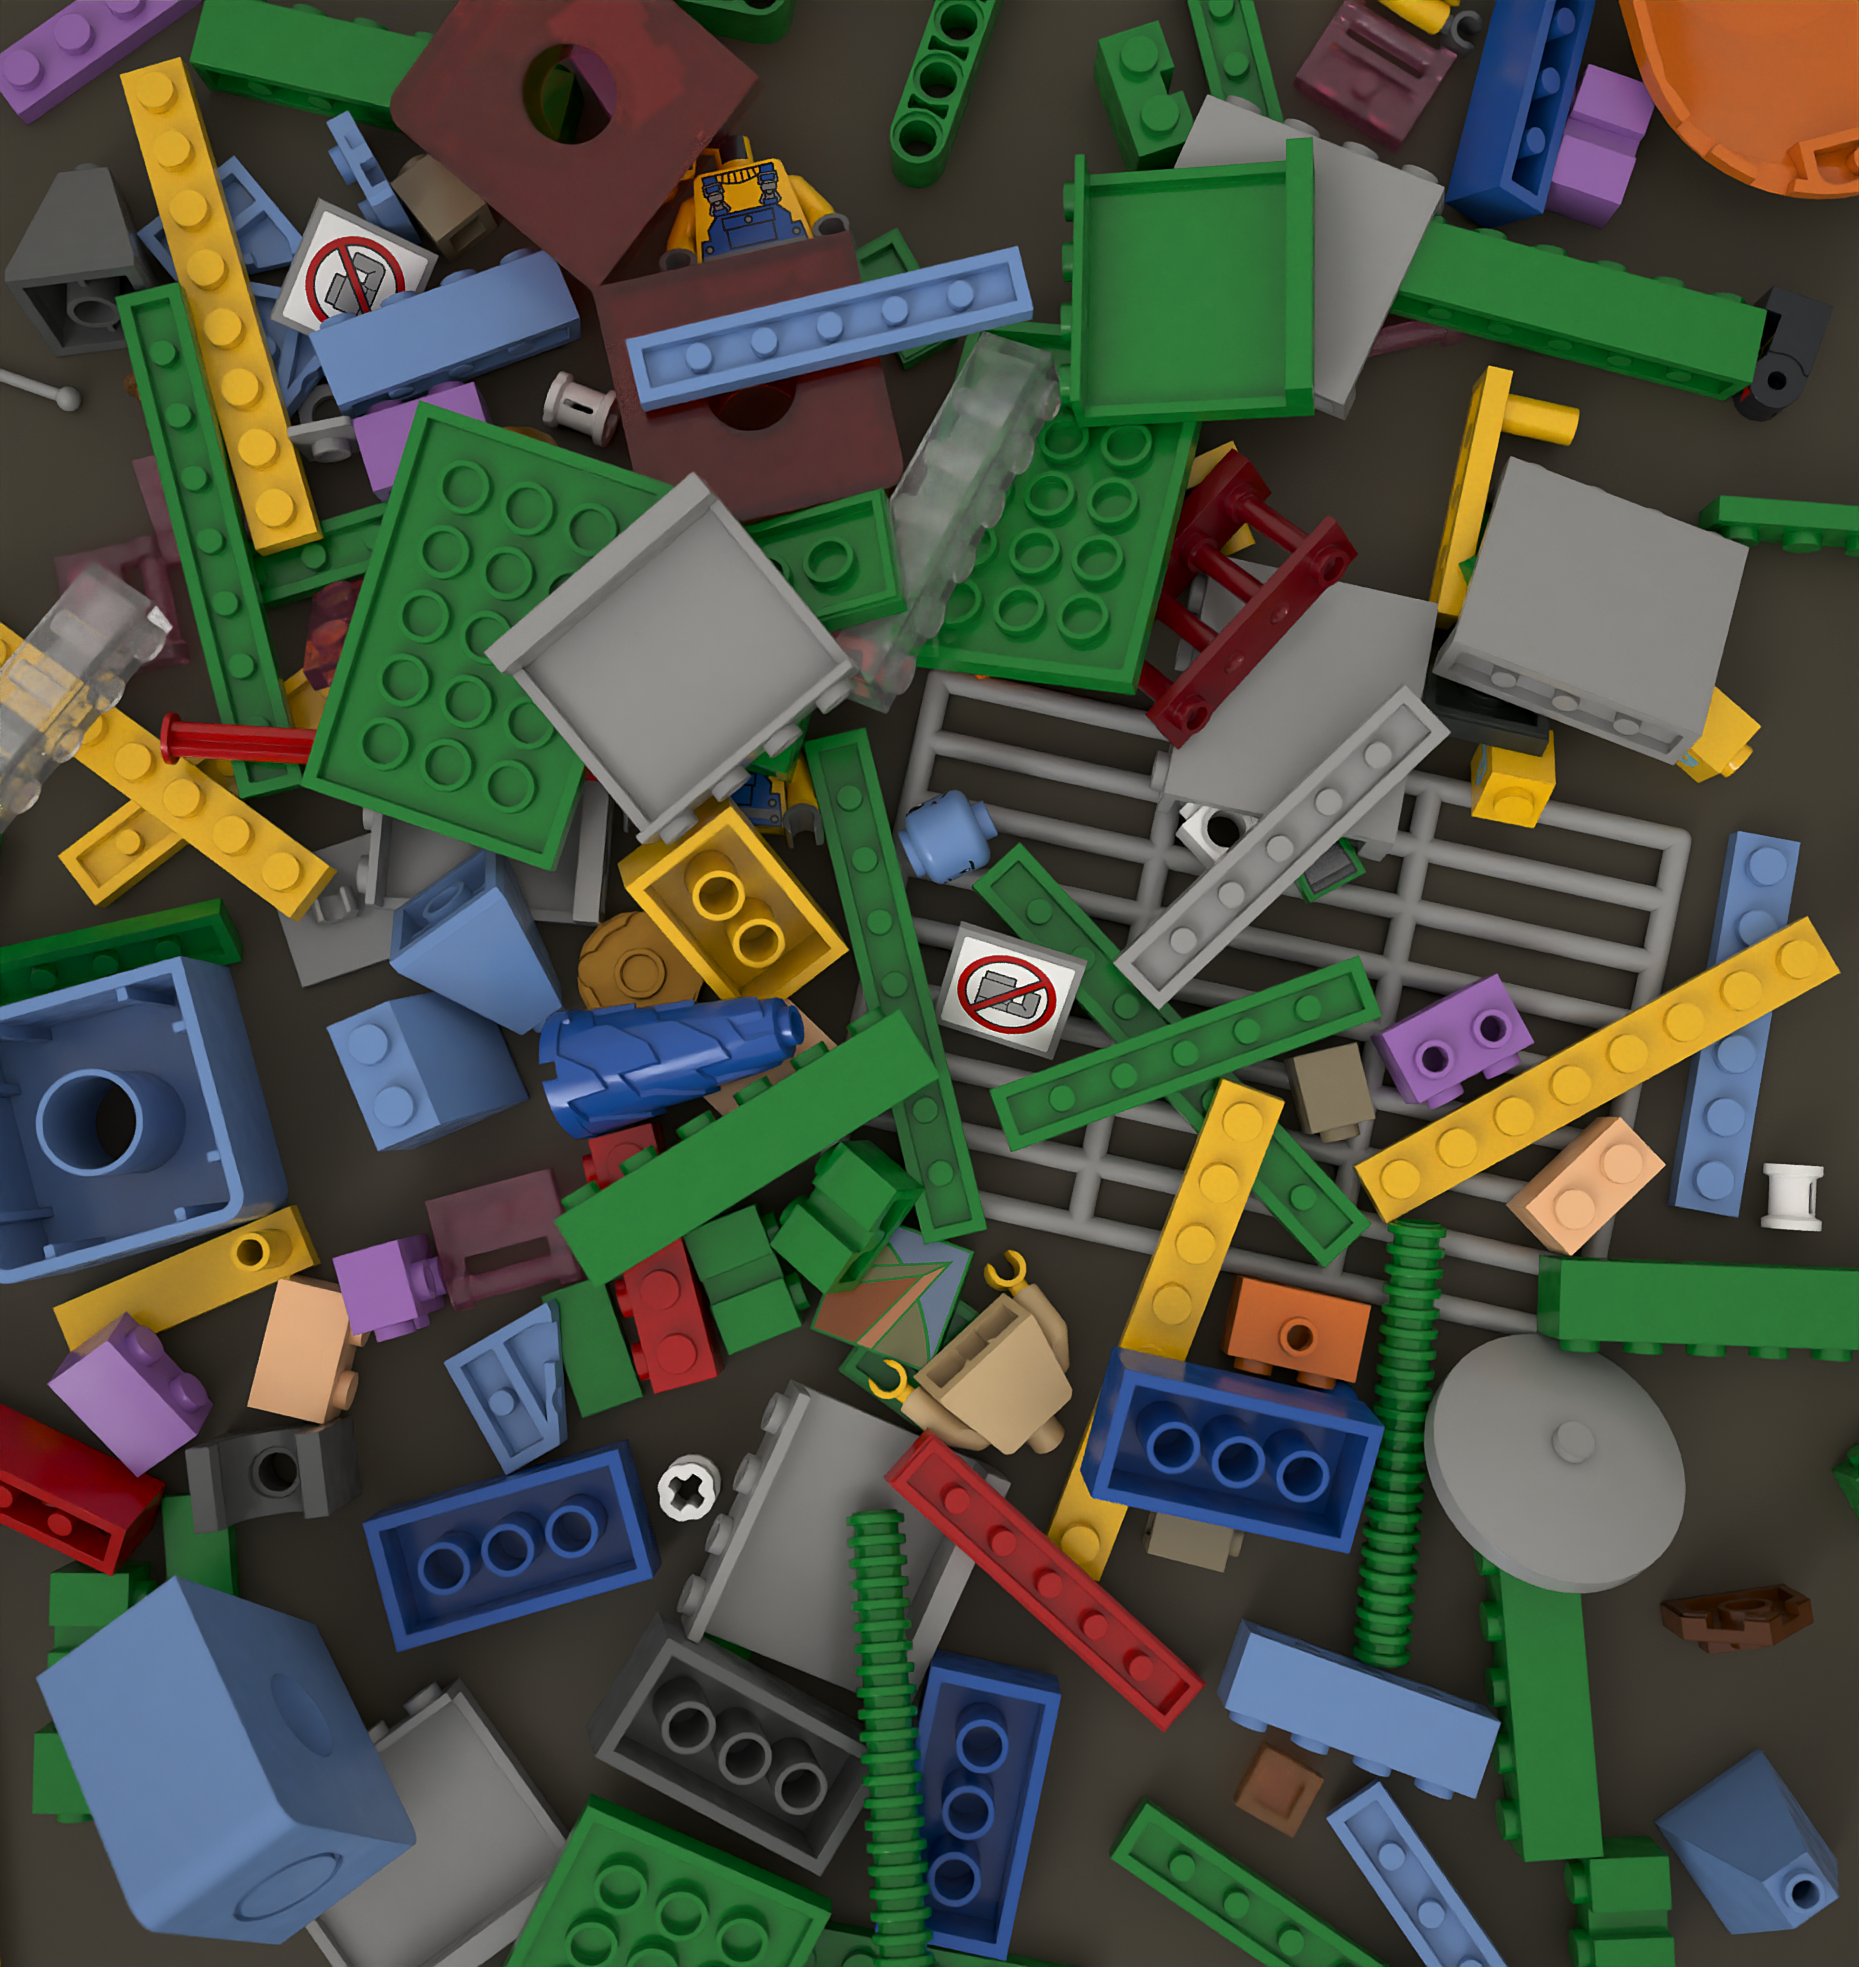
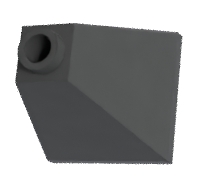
[4,163,161,357]

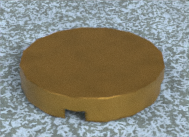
[577,911,705,1009]

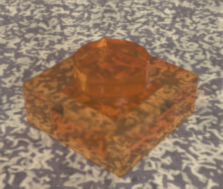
[1233,1741,1324,1838]

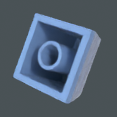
[327,992,530,1151]

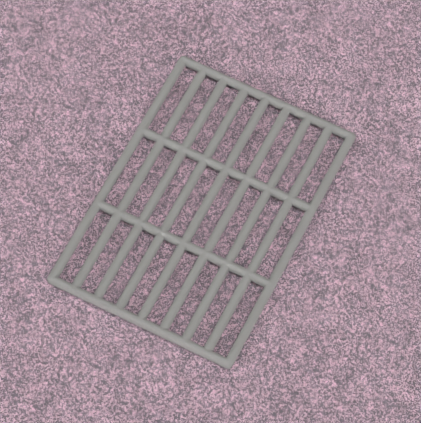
[819,669,1692,1335]

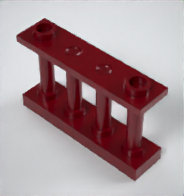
[1138,448,1358,750]

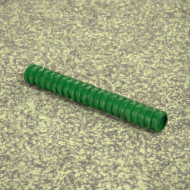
[1352,1218,1447,1668]
[846,1509,935,1967]

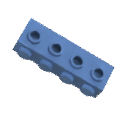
[308,247,582,419]
[1217,1618,1501,1800]

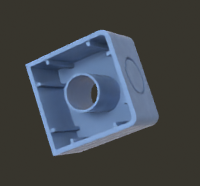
[0,956,289,1284]
[36,1576,417,1945]

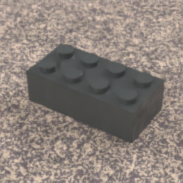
[586,1611,870,1877]

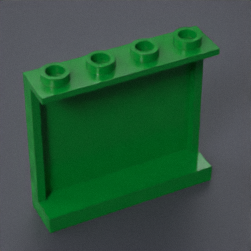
[1059,137,1315,428]

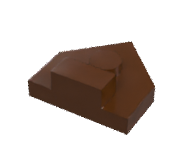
[1660,1584,1814,1655]

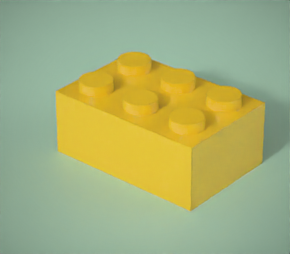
[617,795,849,1001]

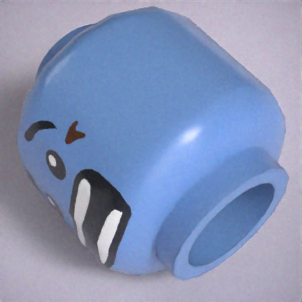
[898,789,998,884]

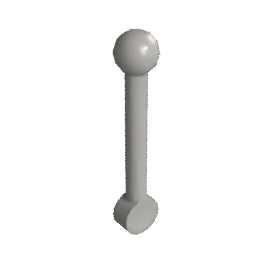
[0,368,82,411]

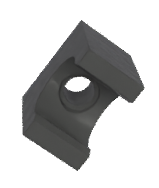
[185,1415,362,1535]

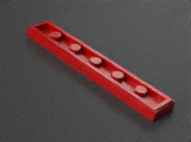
[883,1427,1207,1733]

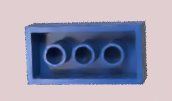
[1080,1346,1385,1554]
[362,1438,662,1652]
[875,1649,1061,1961]

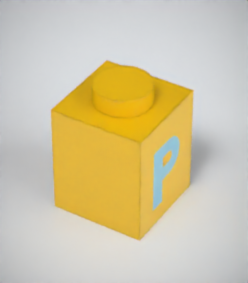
[1676,686,1761,783]
[1471,730,1556,828]

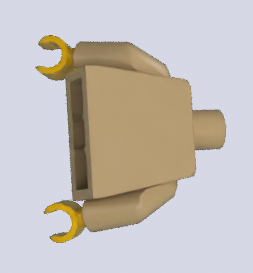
[869,1250,1073,1455]

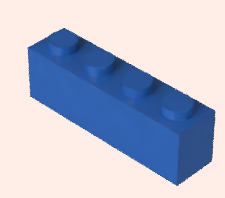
[1445,0,1596,229]

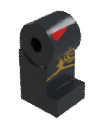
[1732,285,1834,422]

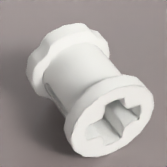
[543,371,623,447]
[1761,1163,1824,1231]
[658,1454,722,1521]

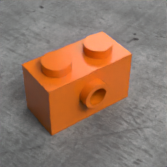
[1219,1274,1371,1390]

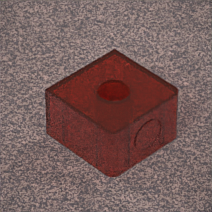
[390,0,766,293]
[592,230,905,526]

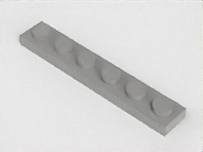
[1112,684,1451,1010]

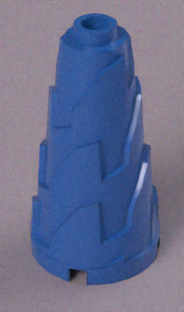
[539,997,804,1140]

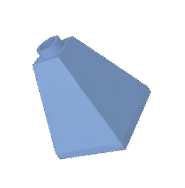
[389,848,565,1035]
[1653,1748,1839,1935]

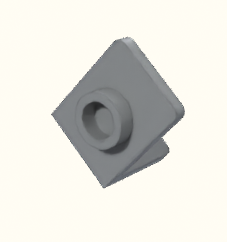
[287,383,360,463]

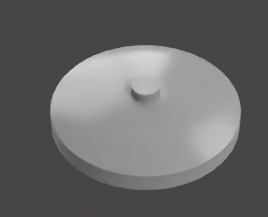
[1424,1334,1686,1593]

